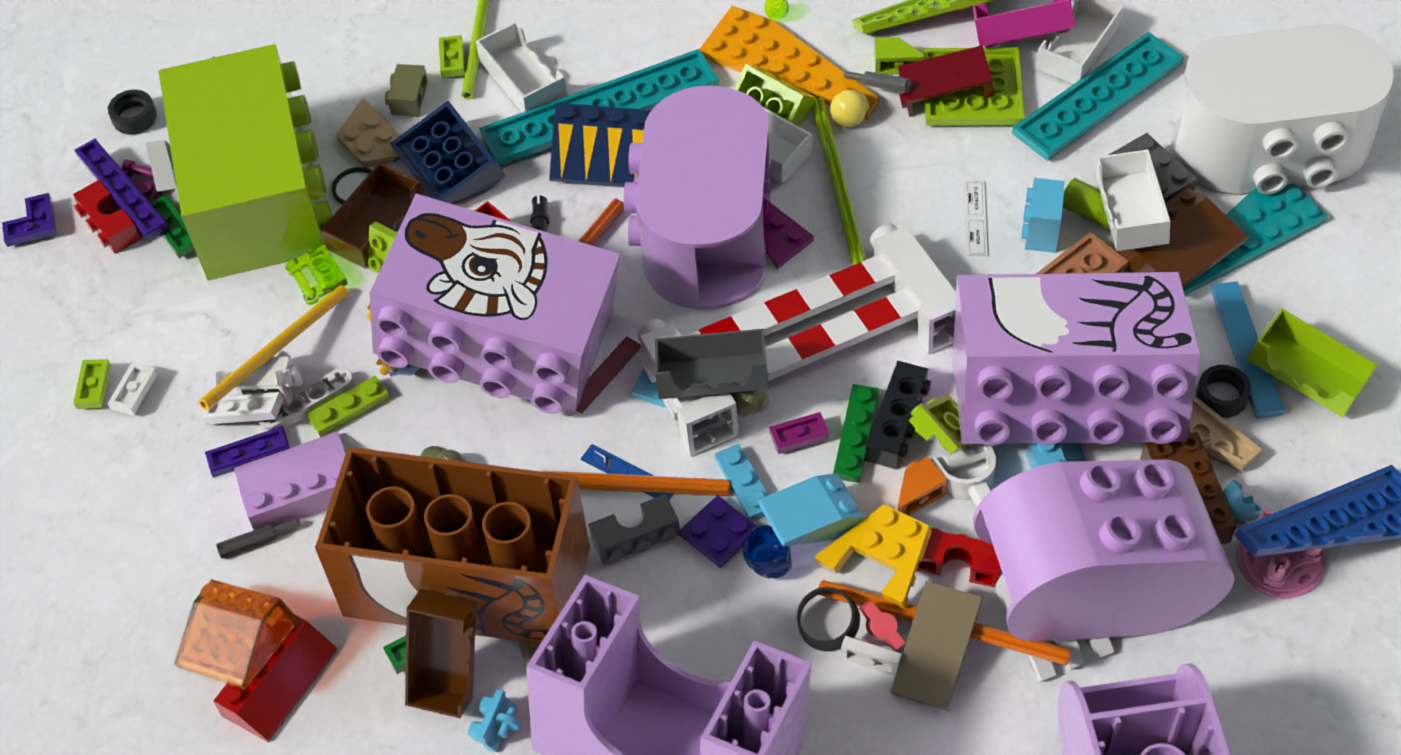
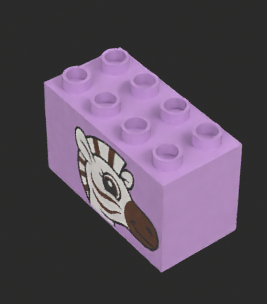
[370,194,620,414]

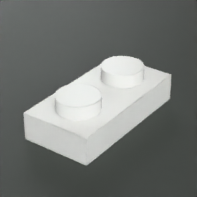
[108,362,158,415]
[841,636,901,676]

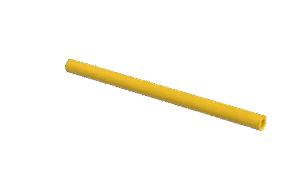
[198,285,348,411]

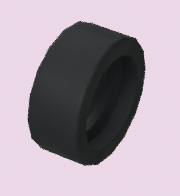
[108,89,157,135]
[1196,365,1251,418]

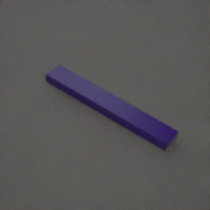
[74,138,170,241]

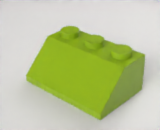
[734,64,816,127]

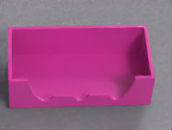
[973,0,1075,48]

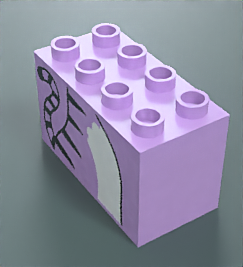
[953,272,1200,445]

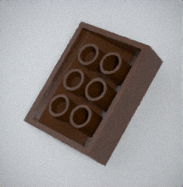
[1116,187,1248,289]

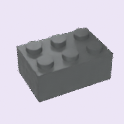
[1108,133,1197,203]

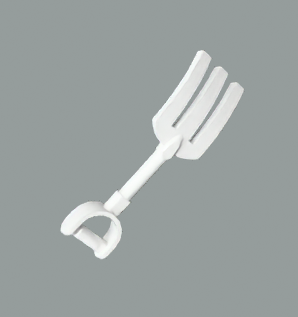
[929,444,1114,681]

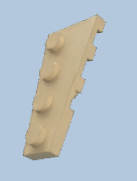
[1188,395,1262,471]

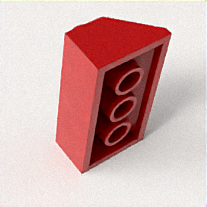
[213,609,337,742]

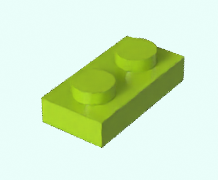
[439,35,465,78]
[73,359,111,409]

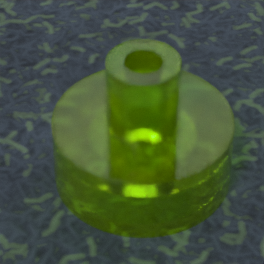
[764,0,789,20]

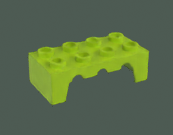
[1247,308,1378,418]

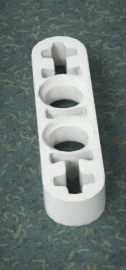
[259,368,354,432]

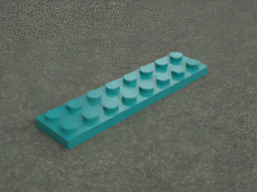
[1012,31,1184,161]

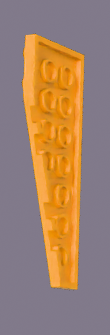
[699,5,879,120]

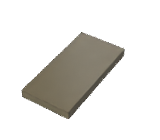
[890,581,983,711]

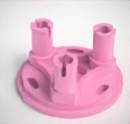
[1236,510,1325,598]

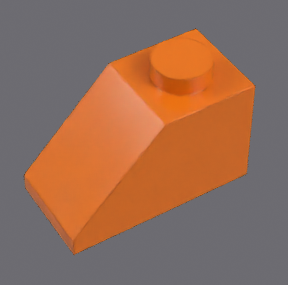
[898,456,947,516]

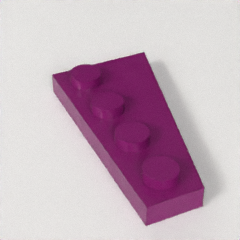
[762,197,814,269]

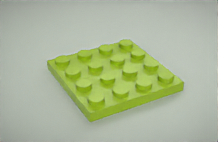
[923,47,1024,126]

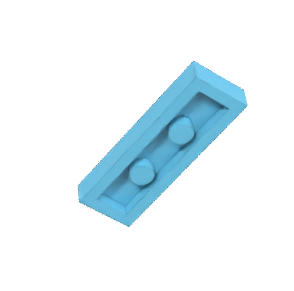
[714,444,768,521]

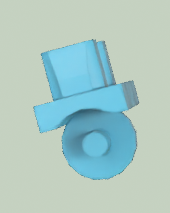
[468,690,520,752]

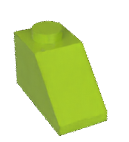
[874,37,924,75]

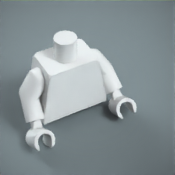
[216,350,303,405]

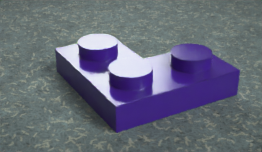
[2,193,57,247]

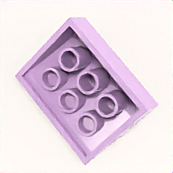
[234,431,346,530]

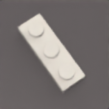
[202,392,284,425]

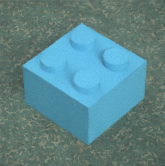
[1021,178,1065,253]

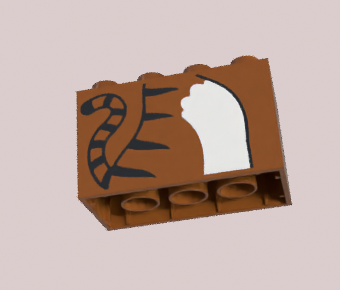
[315,447,590,644]

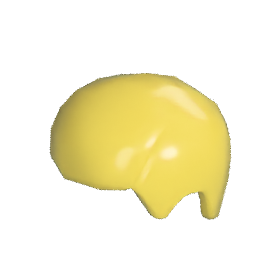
[830,90,869,128]

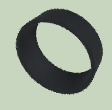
[797,587,860,652]

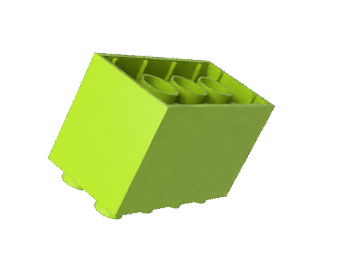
[158,44,332,281]

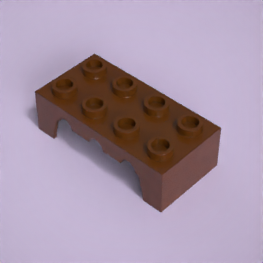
[320,163,423,269]
[1140,432,1237,544]
[405,589,476,718]

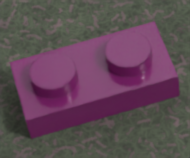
[769,412,830,454]

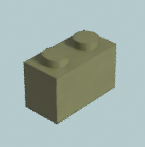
[385,64,428,117]

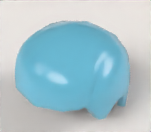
[1223,480,1263,522]

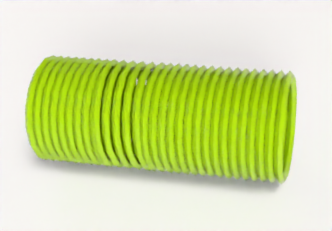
[1062,178,1111,231]

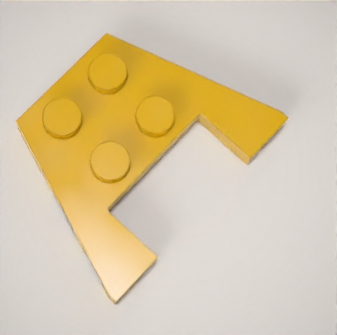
[814,504,932,609]

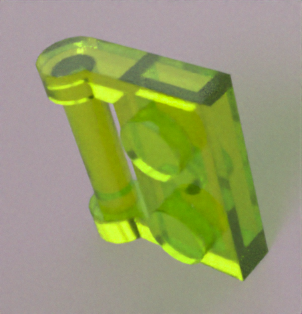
[285,245,348,305]

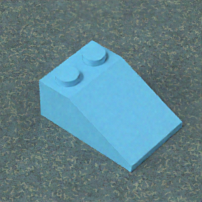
[757,473,864,546]

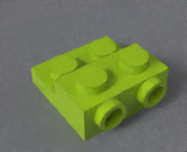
[909,394,972,455]

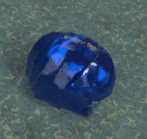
[743,525,792,579]

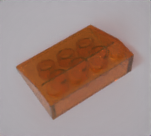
[174,579,299,689]

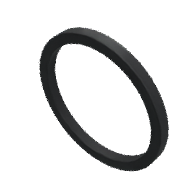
[332,167,372,205]

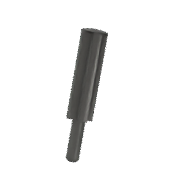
[844,71,912,93]
[216,519,301,559]

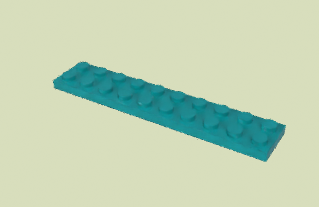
[479,49,719,166]

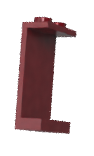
[897,45,995,117]

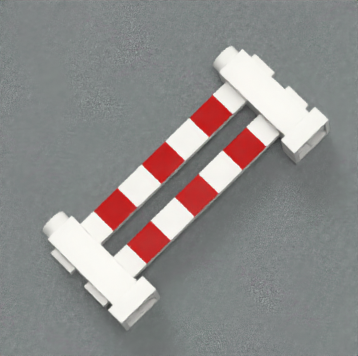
[638,224,956,457]

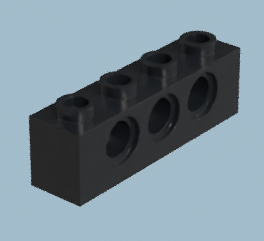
[865,360,932,469]

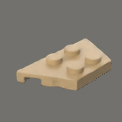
[336,98,400,168]

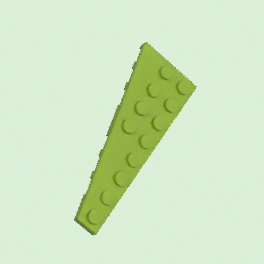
[852,0,993,34]

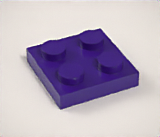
[679,495,759,569]

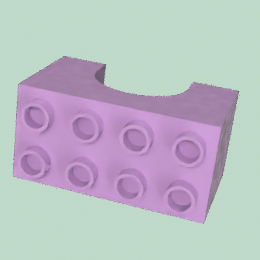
[526,575,812,755]

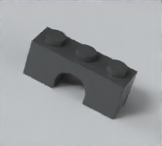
[588,494,680,564]

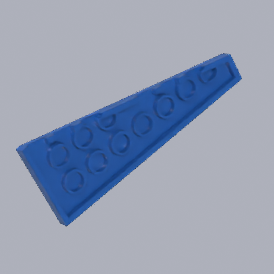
[1235,465,1401,557]

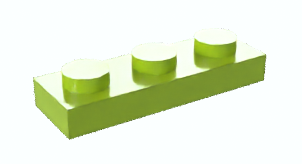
[306,375,390,437]

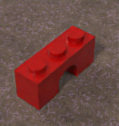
[73,180,141,254]
[916,528,1001,588]

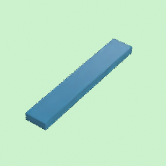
[1211,281,1284,418]

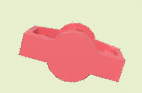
[859,601,906,650]

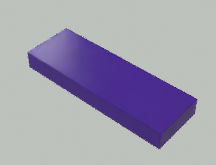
[205,426,290,478]

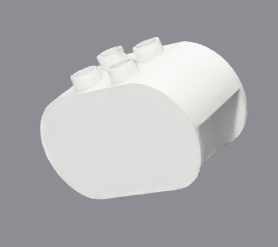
[1171,24,1394,194]

